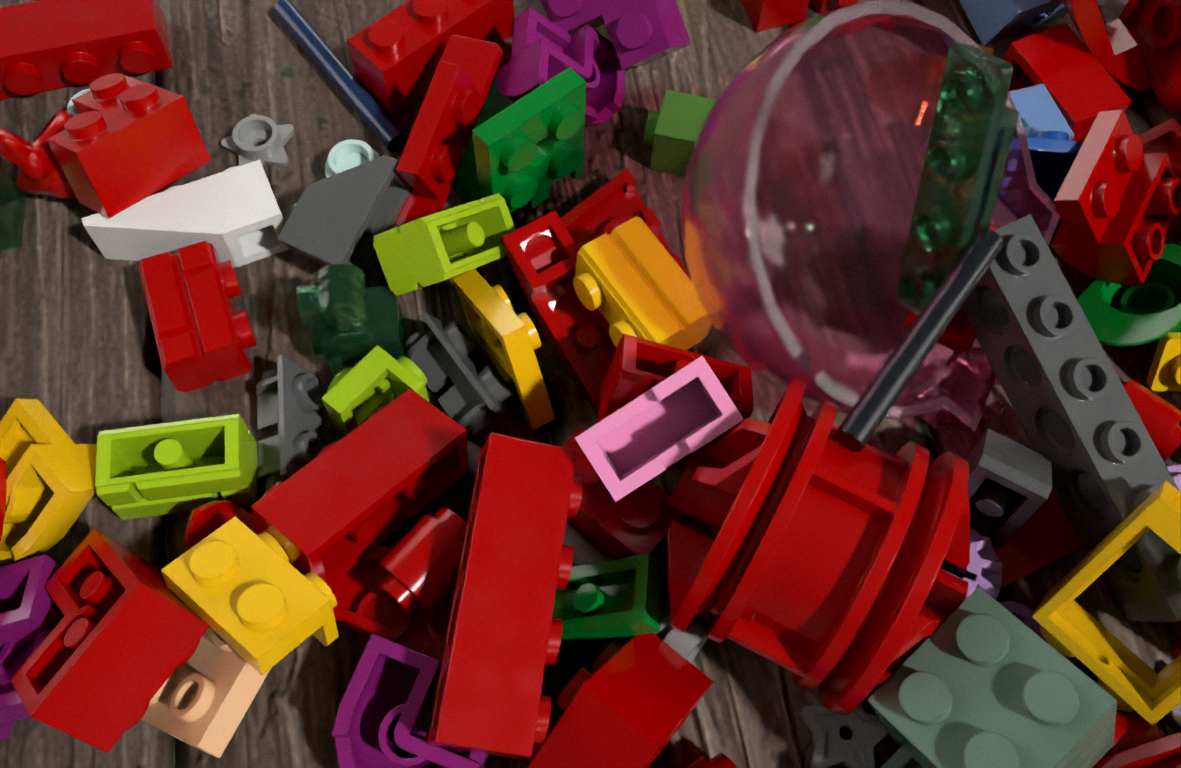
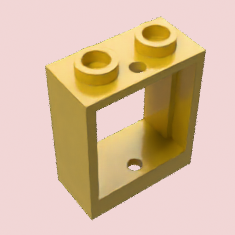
[1032,481,1181,726]

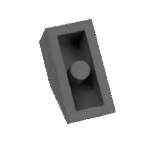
[277,155,413,286]
[966,428,1052,549]

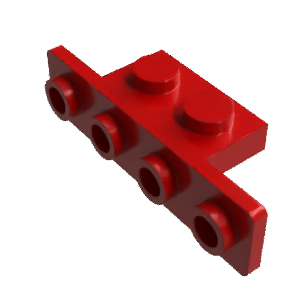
[392,35,503,228]

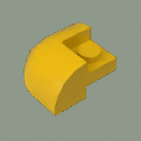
[0,398,97,565]

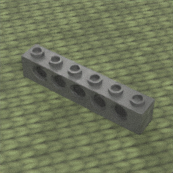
[938,214,1181,622]

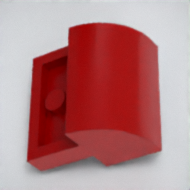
[1051,109,1181,286]

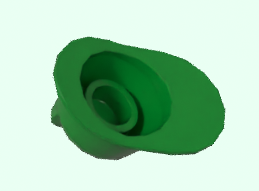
[1077,244,1181,347]

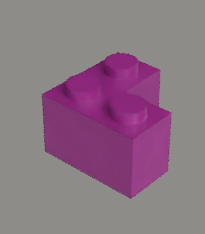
[541,0,691,69]

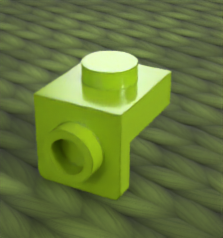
[321,345,429,436]

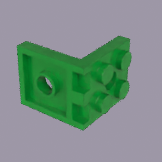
[451,67,586,213]

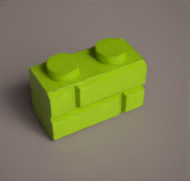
[373,193,516,296]
[95,414,259,520]

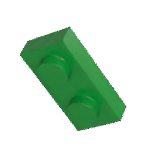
[552,553,664,646]

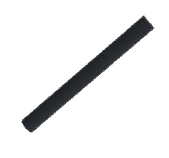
[834,229,1003,452]

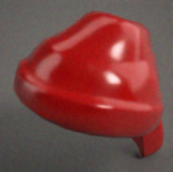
[0,110,76,199]

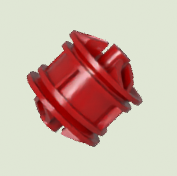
[667,376,970,716]

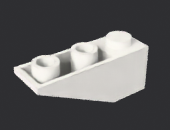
[81,159,289,267]

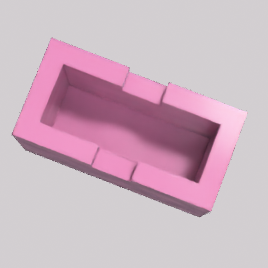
[575,355,744,502]

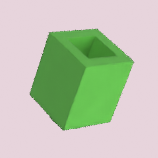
[643,89,733,183]

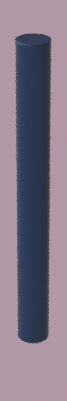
[273,0,407,152]

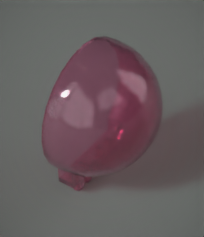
[680,0,1061,432]

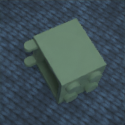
[868,587,1117,768]

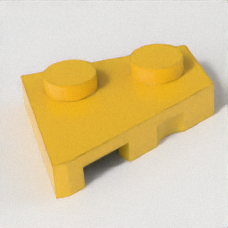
[452,269,555,430]

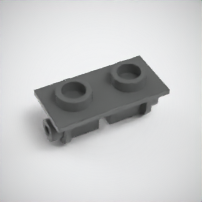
[405,312,519,441]
[256,354,326,494]

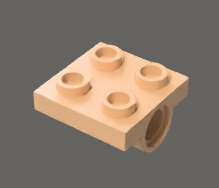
[140,627,270,758]

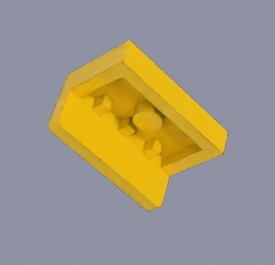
[161,517,339,676]

